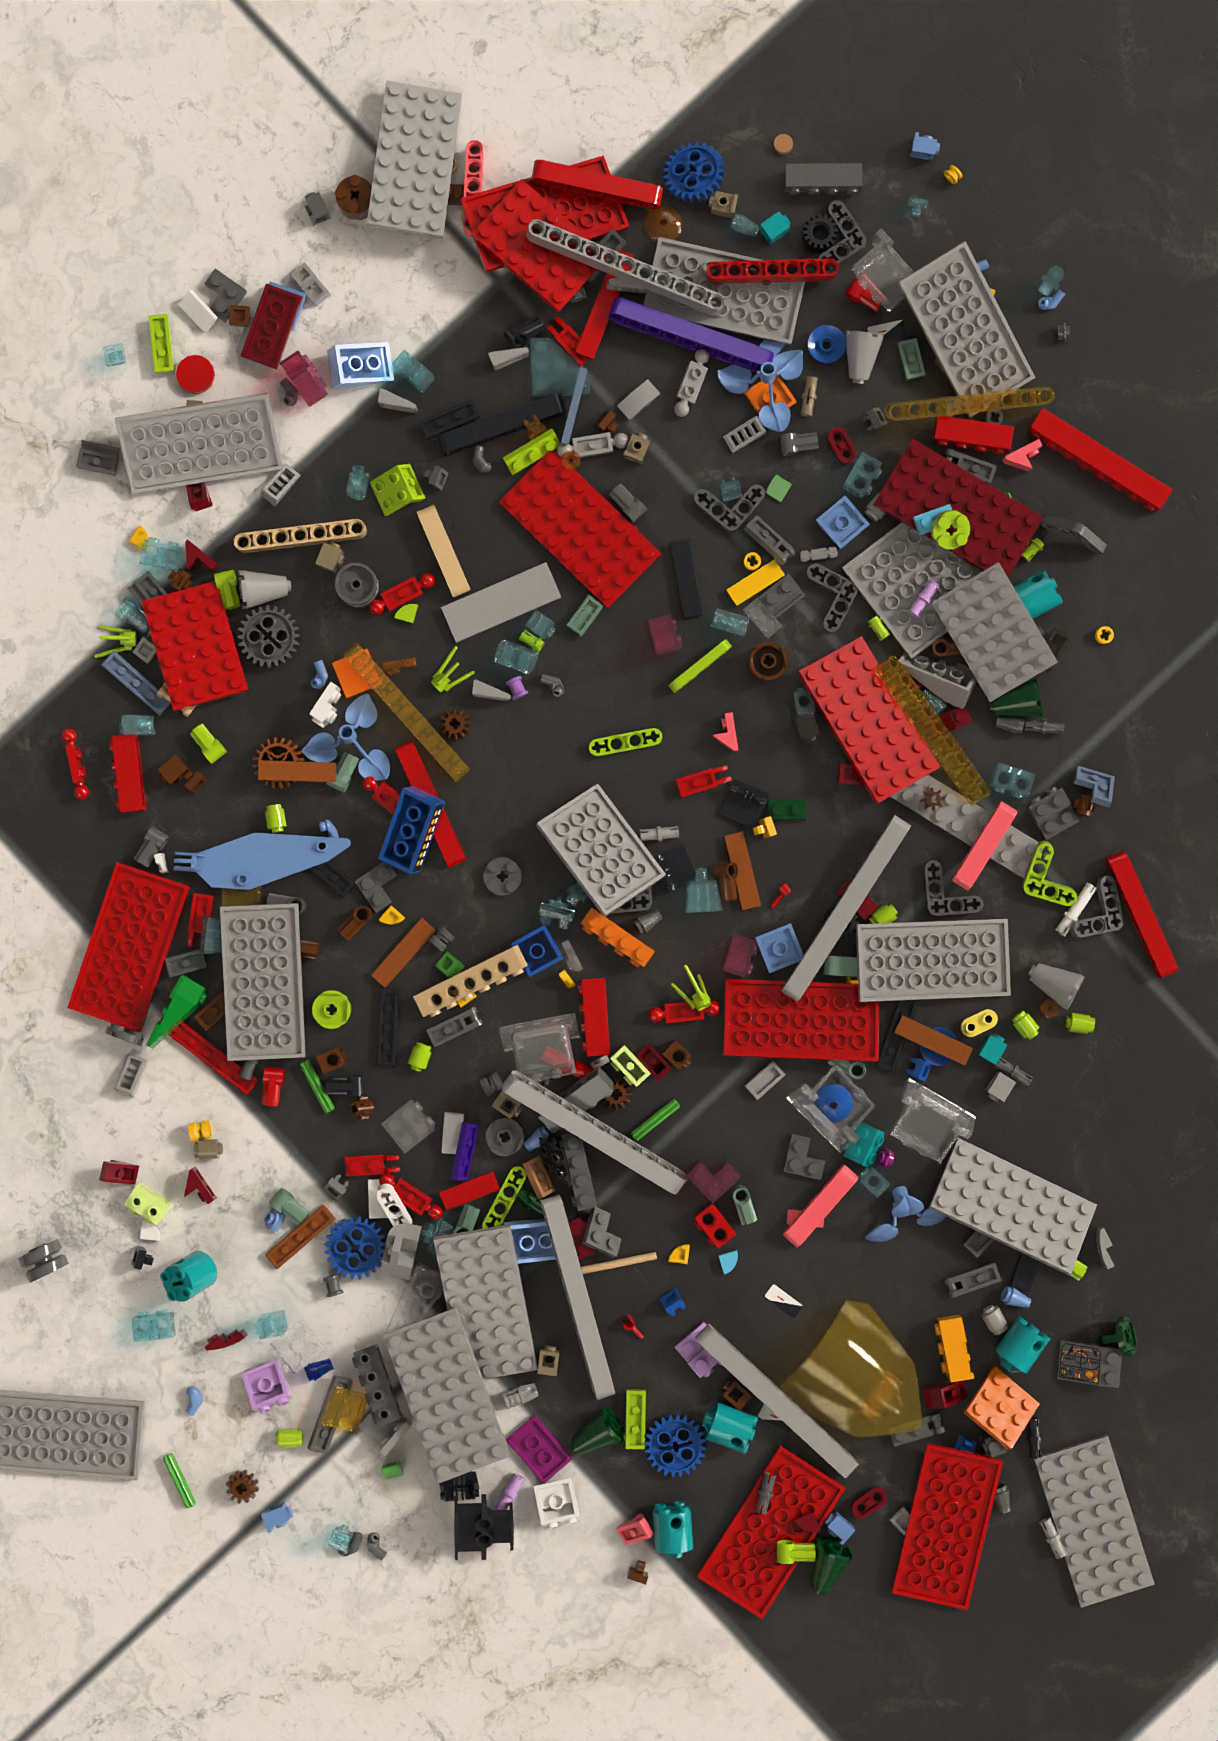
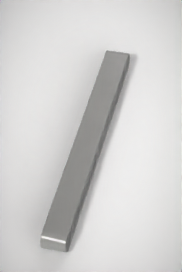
[526,219,725,316]
[781,815,911,1002]
[501,1070,688,1194]
[540,1195,615,1400]
[695,1324,859,1478]

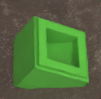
[765,475,792,503]
[435,951,465,978]
[381,1461,404,1479]

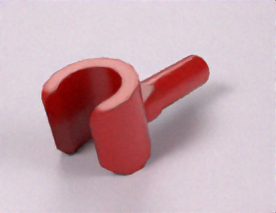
[770,883,791,908]
[621,1314,644,1339]

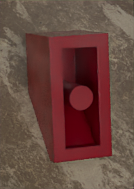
[923,1380,967,1409]

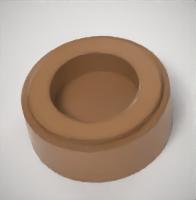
[774,134,793,155]

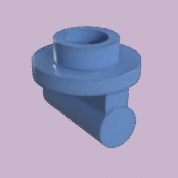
[264,1210,286,1232]

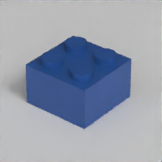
[511,925,563,977]

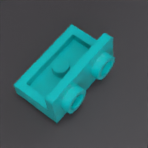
[843,1121,885,1167]

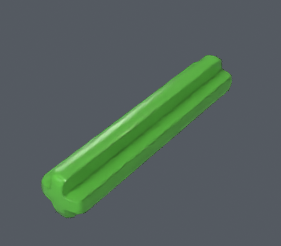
[300,1060,334,1113]
[631,1099,680,1141]
[163,1453,196,1508]

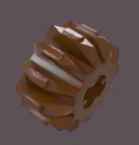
[439,708,472,741]
[602,1077,633,1111]
[226,1470,259,1504]

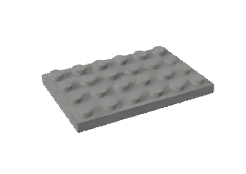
[932,562,1058,702]
[536,784,666,917]

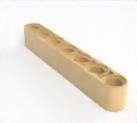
[234,519,367,553]

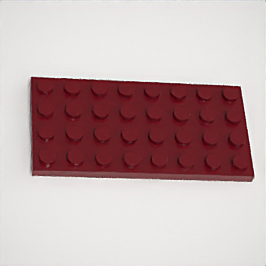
[873,438,1044,577]

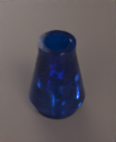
[304,1358,334,1381]

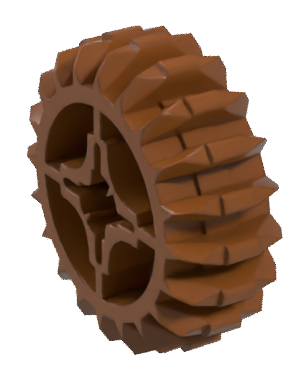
[252,737,305,789]

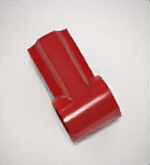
[844,277,885,312]
[261,1067,285,1106]

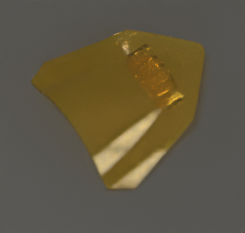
[780,1300,922,1437]

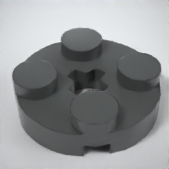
[483,857,522,896]
[105,1023,144,1046]
[486,1117,524,1156]

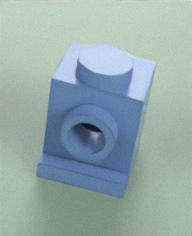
[910,132,940,161]
[261,1502,293,1533]
[824,1511,855,1545]

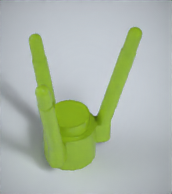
[94,625,137,658]
[431,646,475,692]
[671,965,711,1011]

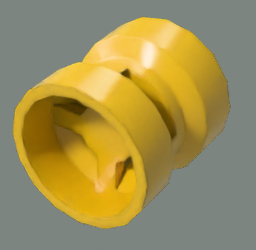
[188,1120,212,1142]

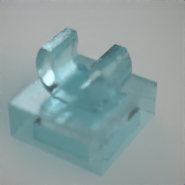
[907,197,928,217]
[103,343,126,367]
[720,477,742,502]

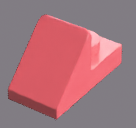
[1002,439,1043,471]
[712,712,738,752]
[616,1513,654,1545]

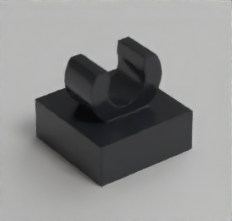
[131,1246,154,1270]

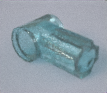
[114,597,150,635]
[328,1524,352,1552]

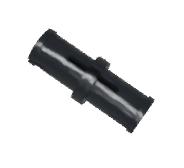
[1027,1417,1042,1458]

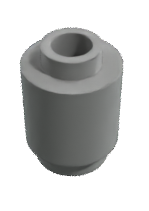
[865,493,886,522]
[981,1305,1008,1335]

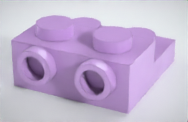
[675,1321,722,1378]
[241,1359,292,1414]

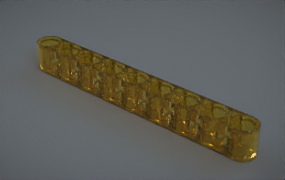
[884,386,1054,421]
[343,643,470,783]
[876,656,990,805]

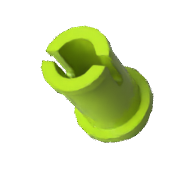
[1021,538,1044,562]
[868,616,890,641]
[519,630,544,652]

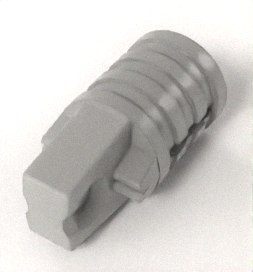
[502,1383,539,1409]

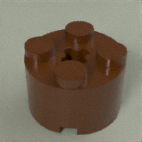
[335,175,372,220]
[748,642,788,682]

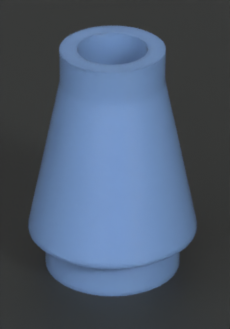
[524,1125,552,1152]
[1001,1286,1031,1309]

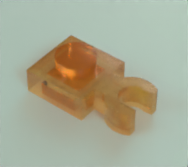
[524,415,547,441]
[382,657,417,674]

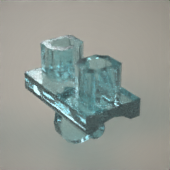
[1038,266,1064,297]
[346,466,369,500]
[711,608,750,637]
[119,715,156,736]
[566,880,588,906]
[538,896,575,929]
[420,1218,455,1255]

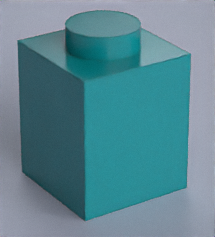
[759,212,790,245]
[977,1034,1007,1065]

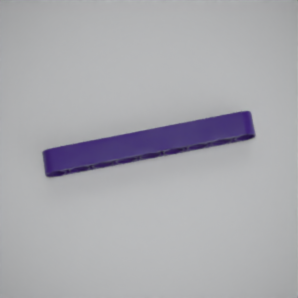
[608,298,774,373]

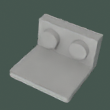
[359,1410,412,1456]

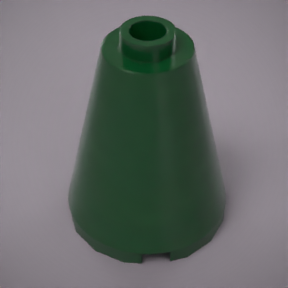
[989,679,1044,717]
[571,1407,626,1455]
[811,1536,854,1594]

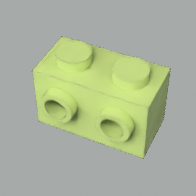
[610,1045,651,1087]
[124,1183,172,1225]

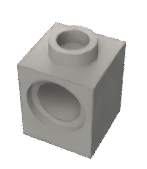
[985,1071,1016,1103]

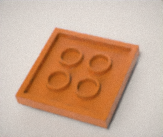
[963,1366,1040,1450]

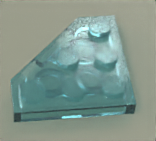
[531,338,590,397]

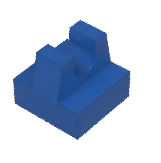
[906,1058,932,1081]
[659,1288,686,1316]
[953,1434,977,1453]

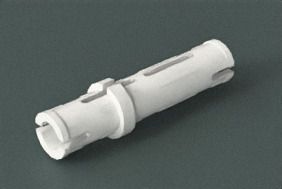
[1055,882,1097,937]

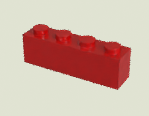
[932,415,1014,455]
[109,733,147,813]
[578,978,610,1057]

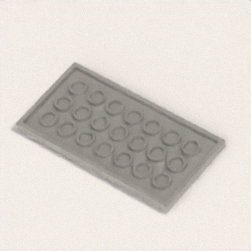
[367,80,462,239]
[644,237,808,346]
[898,241,1035,417]
[115,392,283,494]
[220,903,306,1061]
[856,919,1011,1002]
[929,1138,1097,1275]
[433,1224,538,1379]
[383,1307,511,1484]
[0,1390,145,1480]
[1033,1435,1155,1608]

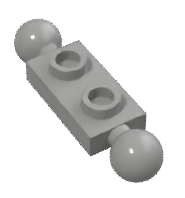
[674,349,710,417]
[557,432,629,459]

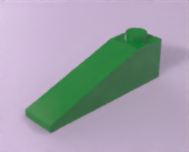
[146,975,208,1049]

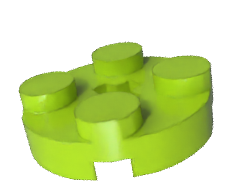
[931,510,970,549]
[312,990,351,1029]

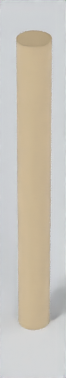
[581,1252,657,1274]

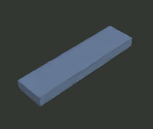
[561,367,587,445]
[101,651,171,716]

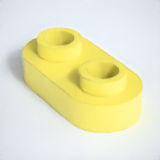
[960,1009,998,1037]

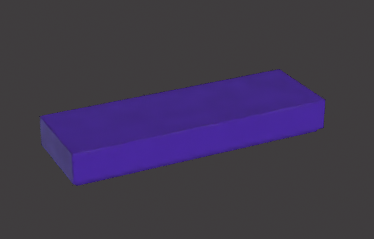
[450,1122,479,1181]

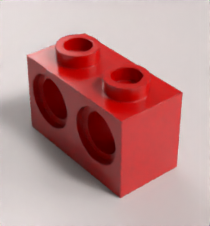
[694,1202,736,1248]

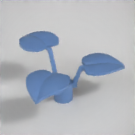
[718,350,803,432]
[302,693,390,781]
[865,1186,947,1242]

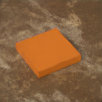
[744,375,797,415]
[332,649,382,699]

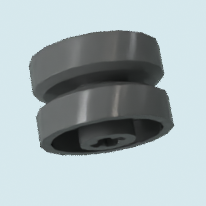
[335,563,379,608]
[18,1239,69,1283]

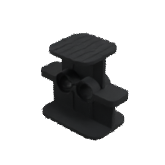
[454,1494,514,1560]

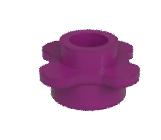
[878,1147,894,1168]

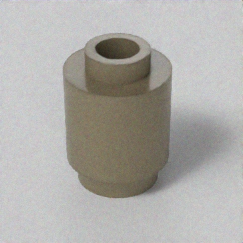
[193,1139,223,1159]

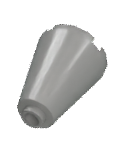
[845,330,883,384]
[238,570,291,609]
[1028,963,1085,1010]

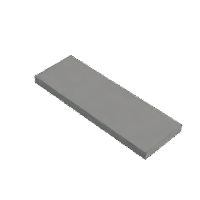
[441,562,561,643]

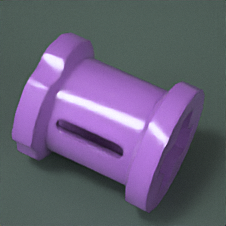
[506,676,529,700]

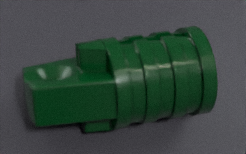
[516,1188,544,1220]

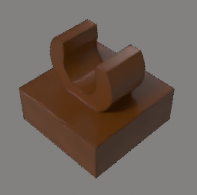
[448,184,464,206]
[229,305,250,327]
[594,410,618,432]
[183,770,208,793]
[627,1560,648,1585]

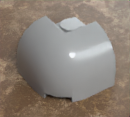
[382,1223,422,1280]

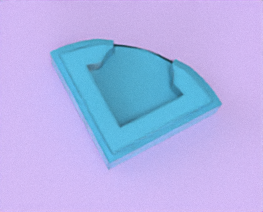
[718,1250,738,1274]

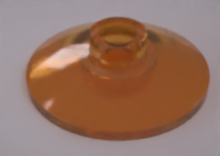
[644,206,682,243]

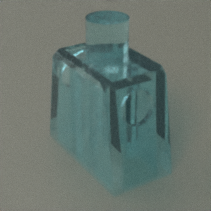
[684,868,722,913]
[199,916,222,954]

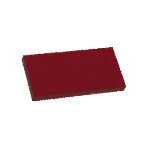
[240,283,303,370]

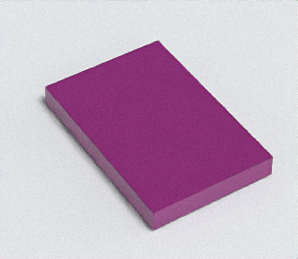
[506,1414,573,1484]

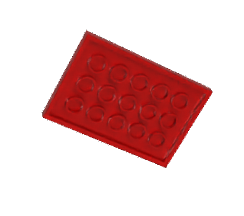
[471,179,607,313]
[141,581,249,712]

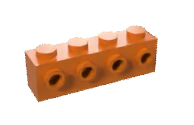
[581,907,655,968]

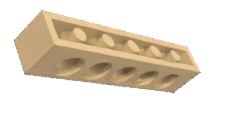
[413,945,528,1017]

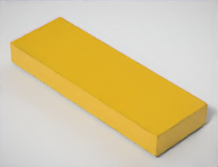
[726,559,785,607]

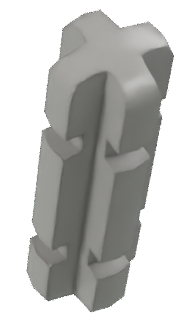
[800,547,838,562]

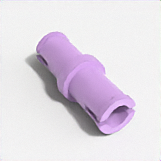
[908,580,940,618]
[495,1473,525,1510]

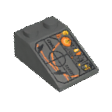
[1057,1340,1122,1388]

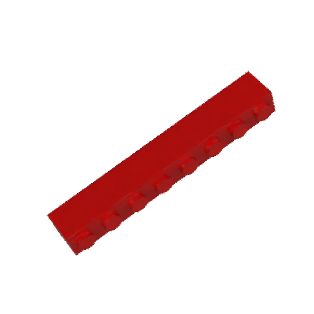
[1028,408,1173,512]

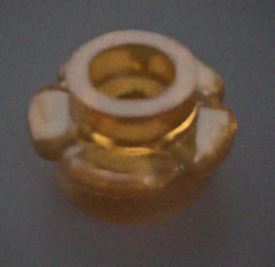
[562,451,581,470]
[1040,999,1059,1018]

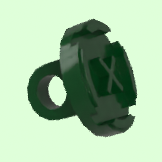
[1100,1316,1137,1356]

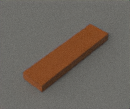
[258,760,337,782]
[724,831,761,910]
[371,918,437,988]
[894,1015,973,1066]
[265,1204,336,1269]

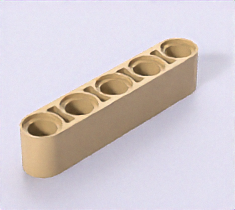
[417,505,471,598]

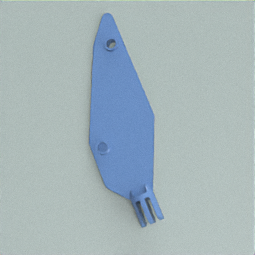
[173,833,351,890]

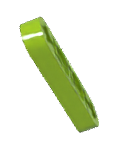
[668,639,732,693]
[589,728,662,757]
[482,1166,527,1229]

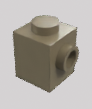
[315,542,345,573]

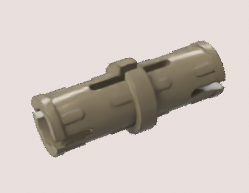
[800,376,818,417]

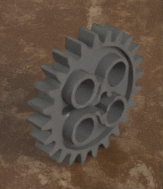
[237,605,301,668]

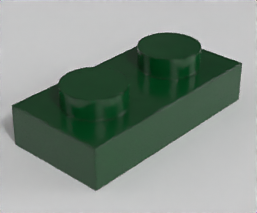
[768,800,807,820]

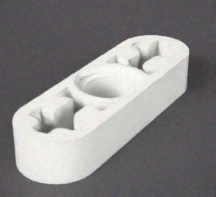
[376,1184,412,1227]

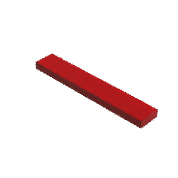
[575,250,635,361]
[160,1018,259,1095]

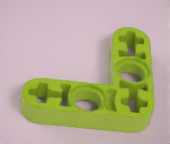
[1022,841,1077,906]

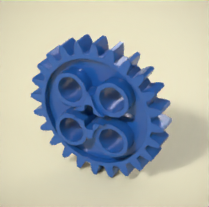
[663,141,725,203]
[324,1216,386,1279]
[644,1413,707,1477]

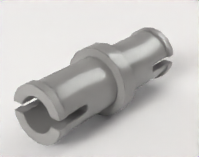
[639,826,679,842]
[1039,1517,1067,1559]

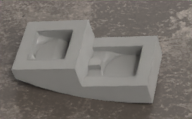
[290,262,331,307]
[617,379,660,420]
[133,631,157,664]
[442,1112,464,1154]
[1096,1226,1114,1269]

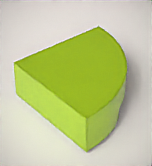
[394,604,418,624]

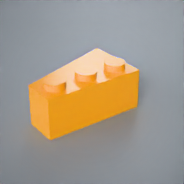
[934,1314,974,1382]

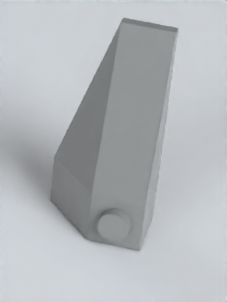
[897,652,977,709]

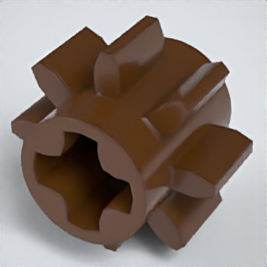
[168,568,192,591]
[920,787,945,812]
[1072,795,1098,817]
[350,1096,374,1120]

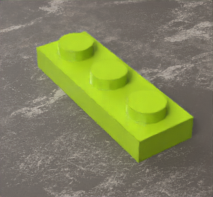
[148,314,175,374]
[503,428,560,475]
[626,1389,646,1449]

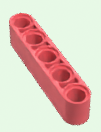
[463,140,484,237]
[951,801,1018,891]
[782,1164,859,1248]

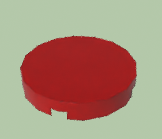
[176,355,215,394]

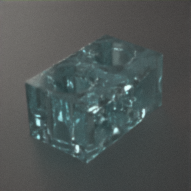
[392,349,435,393]
[842,452,883,499]
[139,537,182,572]
[493,640,540,674]
[989,763,1036,799]
[131,1309,176,1342]
[254,1310,288,1340]

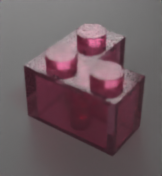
[279,350,328,407]
[648,615,682,659]
[721,934,758,978]
[686,1160,741,1203]

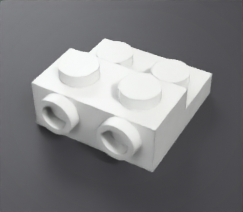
[309,682,341,728]
[533,1478,580,1529]

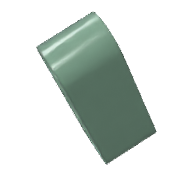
[823,956,858,977]

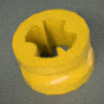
[944,165,963,184]
[744,552,761,571]
[1095,626,1114,644]

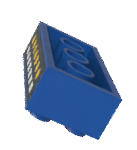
[378,786,445,874]

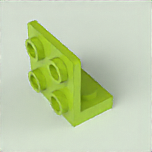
[370,464,426,516]

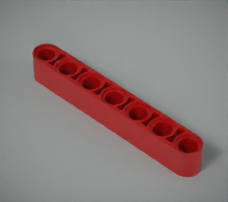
[531,160,663,210]
[706,259,839,284]
[395,740,467,868]
[1105,850,1178,979]

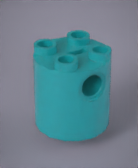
[1014,571,1063,619]
[160,1251,217,1302]
[994,1316,1051,1374]
[702,1402,758,1454]
[653,1501,693,1559]

